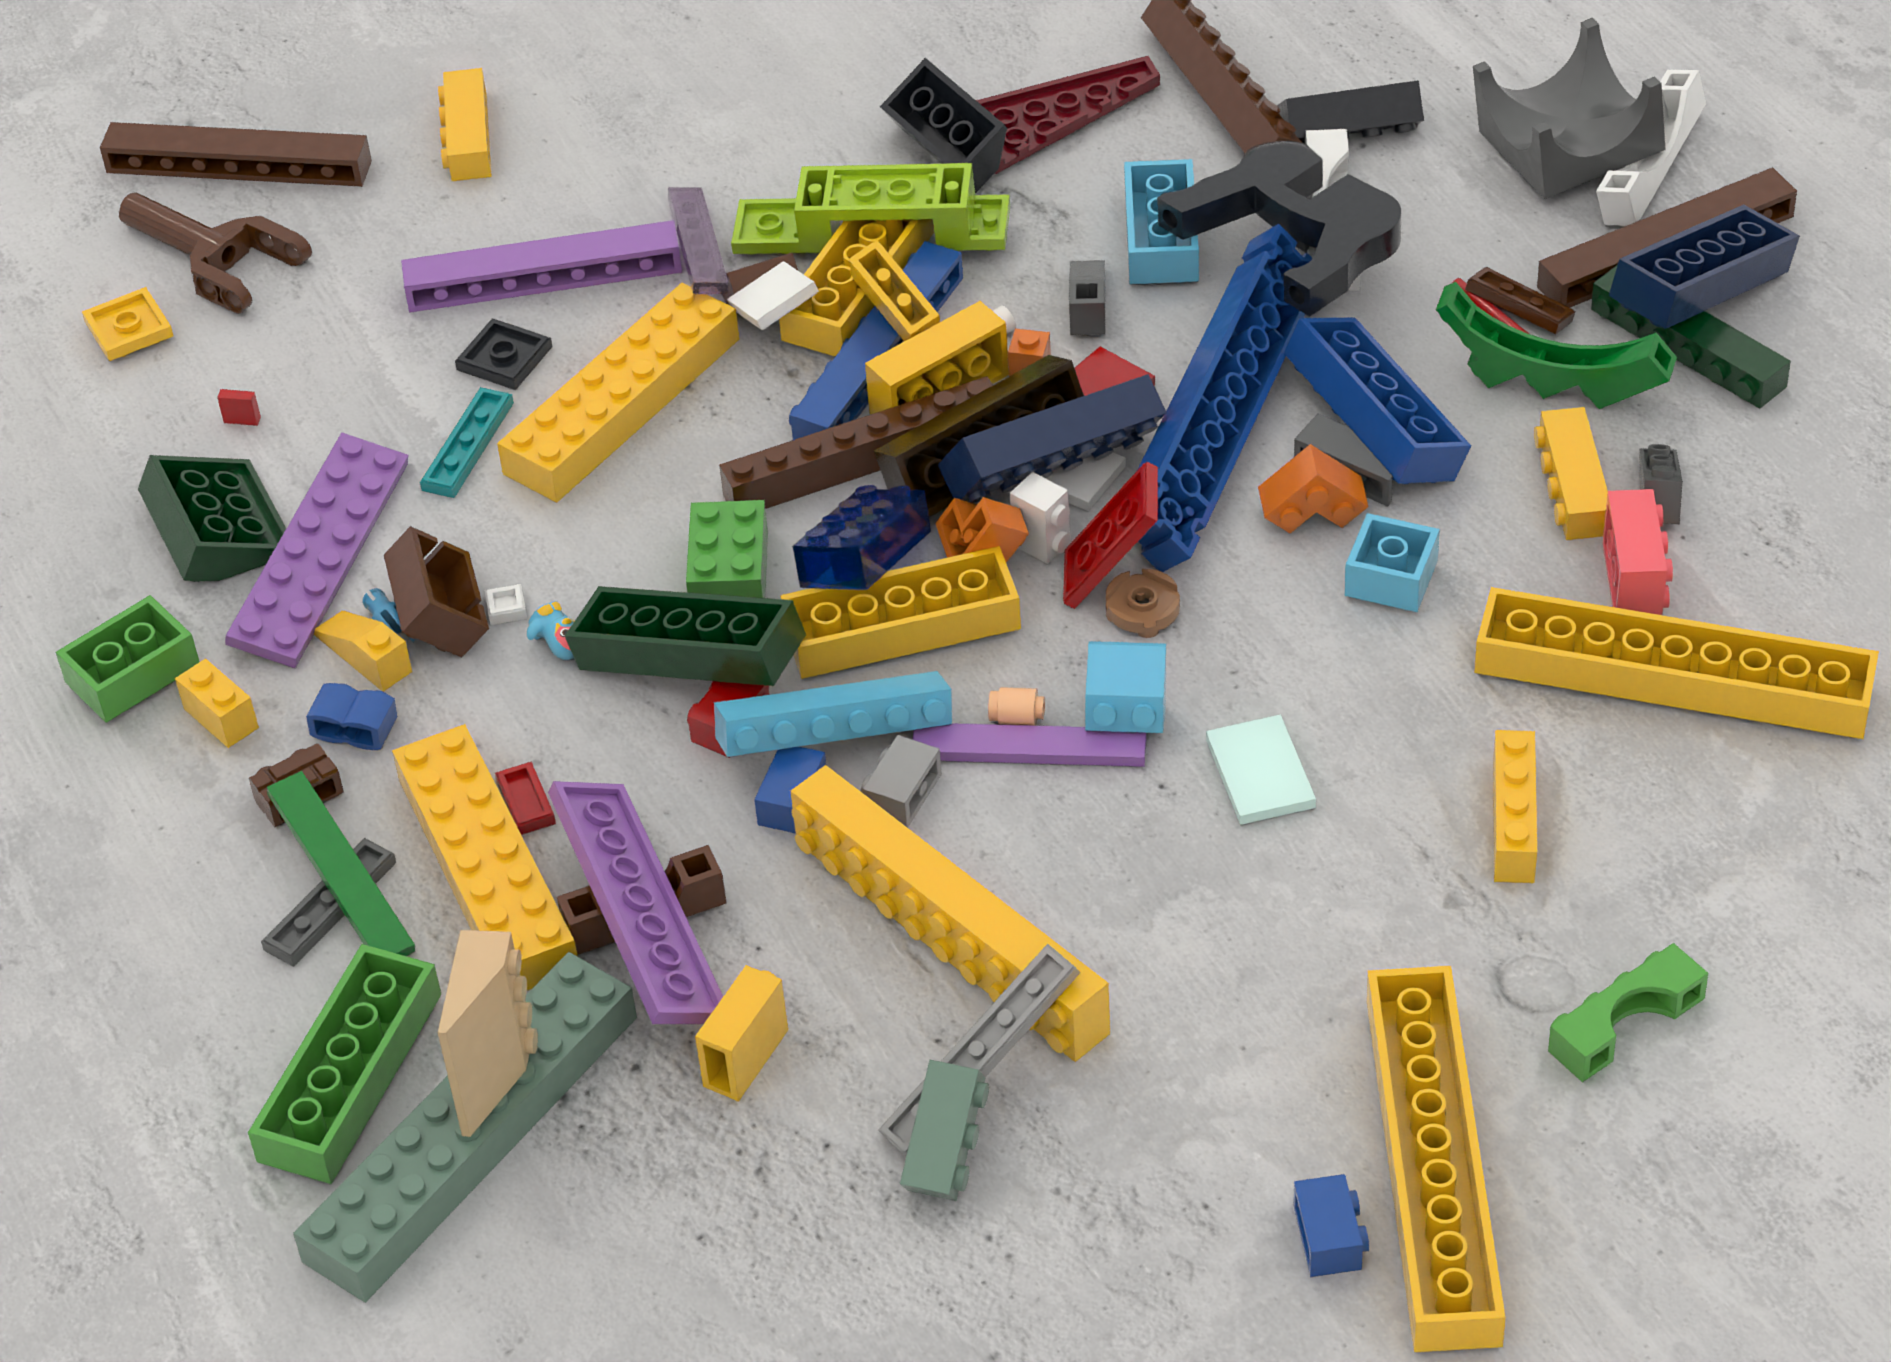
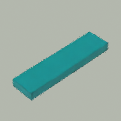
[420,387,514,498]

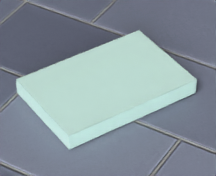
[1206,714,1316,825]

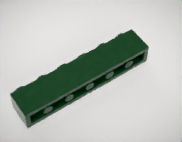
[1591,266,1791,409]

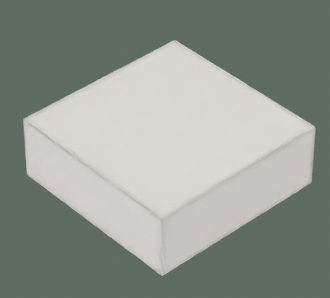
[484,584,527,625]

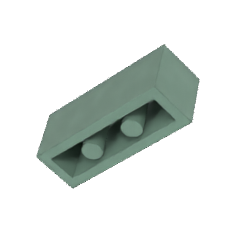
[900,1059,989,1201]

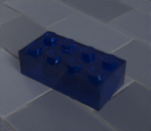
[792,485,931,590]

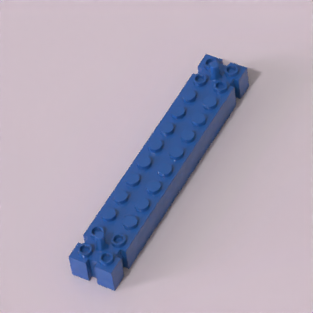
[1137,224,1313,572]

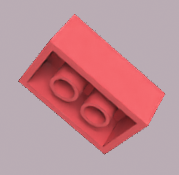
[1602,489,1673,615]

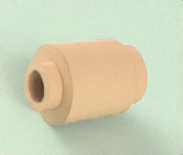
[988,687,1045,726]

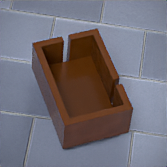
[384,526,489,658]

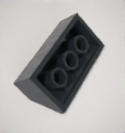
[880,58,1007,193]
[1277,80,1424,144]

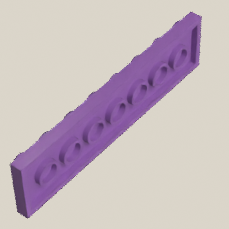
[225,432,409,668]
[548,781,723,1024]

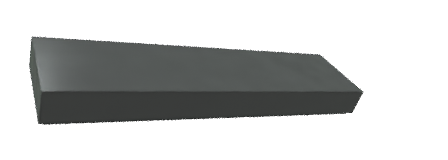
[261,838,396,967]

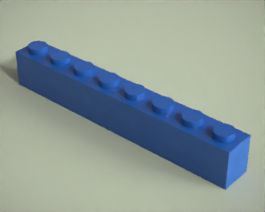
[789,241,963,440]

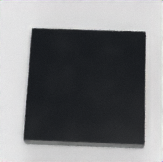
[455,318,553,390]

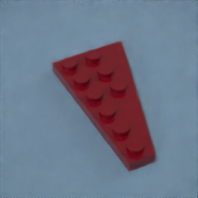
[976,56,1160,174]

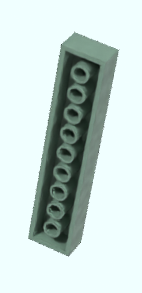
[293,952,637,1303]

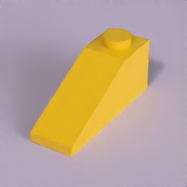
[314,610,412,692]

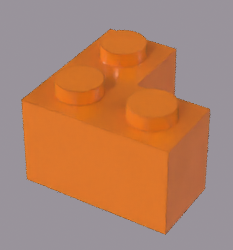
[1258,444,1369,533]
[935,497,1029,563]

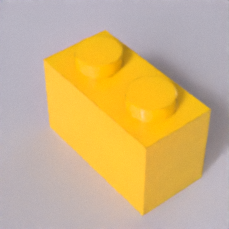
[175,658,259,748]

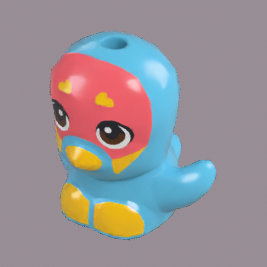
[526,601,574,660]

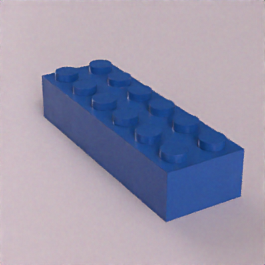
[1284,317,1471,484]

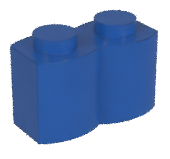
[306,683,398,750]

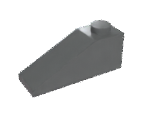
[1294,413,1393,506]

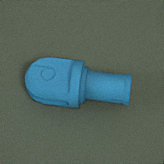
[362,588,416,643]

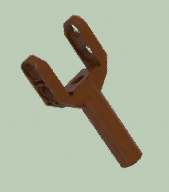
[119,192,312,314]

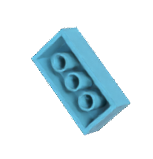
[1124,159,1199,284]

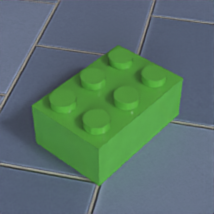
[686,500,768,598]
[55,595,200,723]

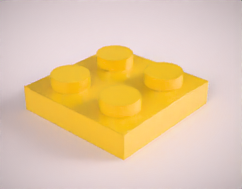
[82,287,174,361]

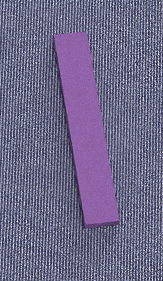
[913,723,1147,767]

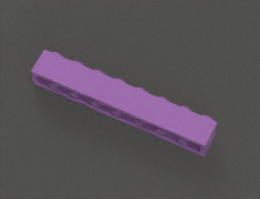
[401,220,682,313]

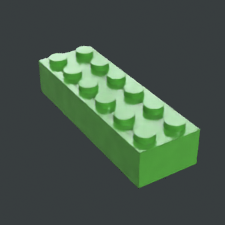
[248,944,442,1184]

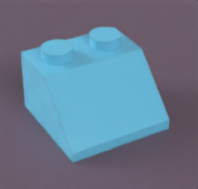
[1085,641,1166,733]

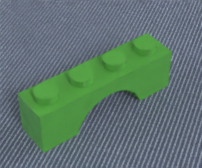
[1548,943,1709,1083]

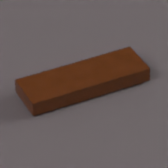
[1465,267,1576,335]

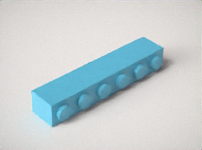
[714,671,952,757]

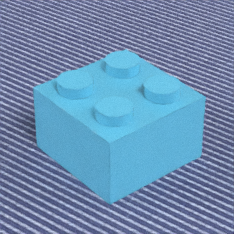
[1344,513,1440,612]

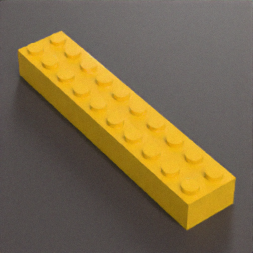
[1474,587,1879,739]
[791,765,1110,1062]
[1366,966,1506,1352]

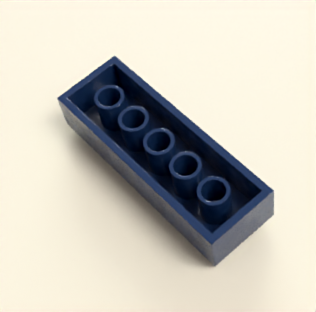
[1609,204,1800,329]
[938,374,1167,504]

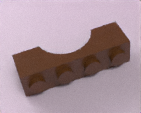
[557,845,726,955]

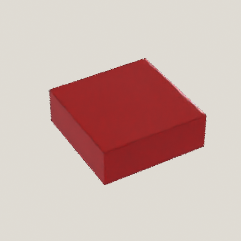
[217,389,261,426]

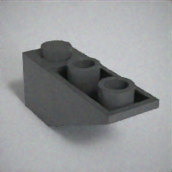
[1069,260,1105,335]
[1639,444,1683,525]

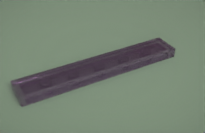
[668,187,728,294]

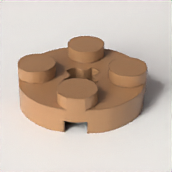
[1106,569,1180,638]

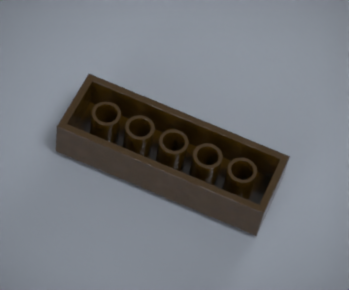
[874,355,1084,523]

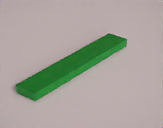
[267,771,415,956]

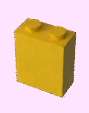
[695,965,788,1102]

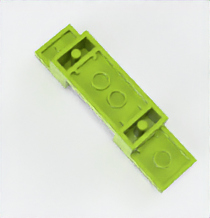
[731,163,1010,255]

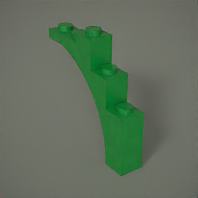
[1436,281,1677,409]

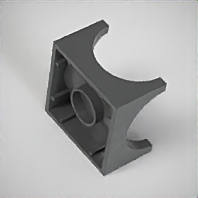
[1473,18,1666,199]

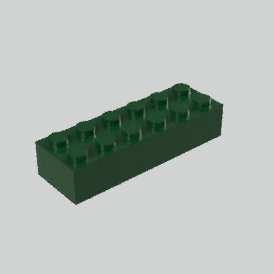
[565,586,806,686]

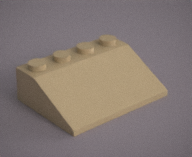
[437,930,538,1137]

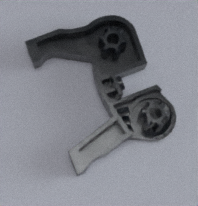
[1157,141,1401,317]

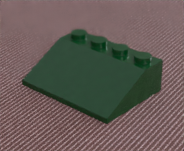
[138,455,286,582]

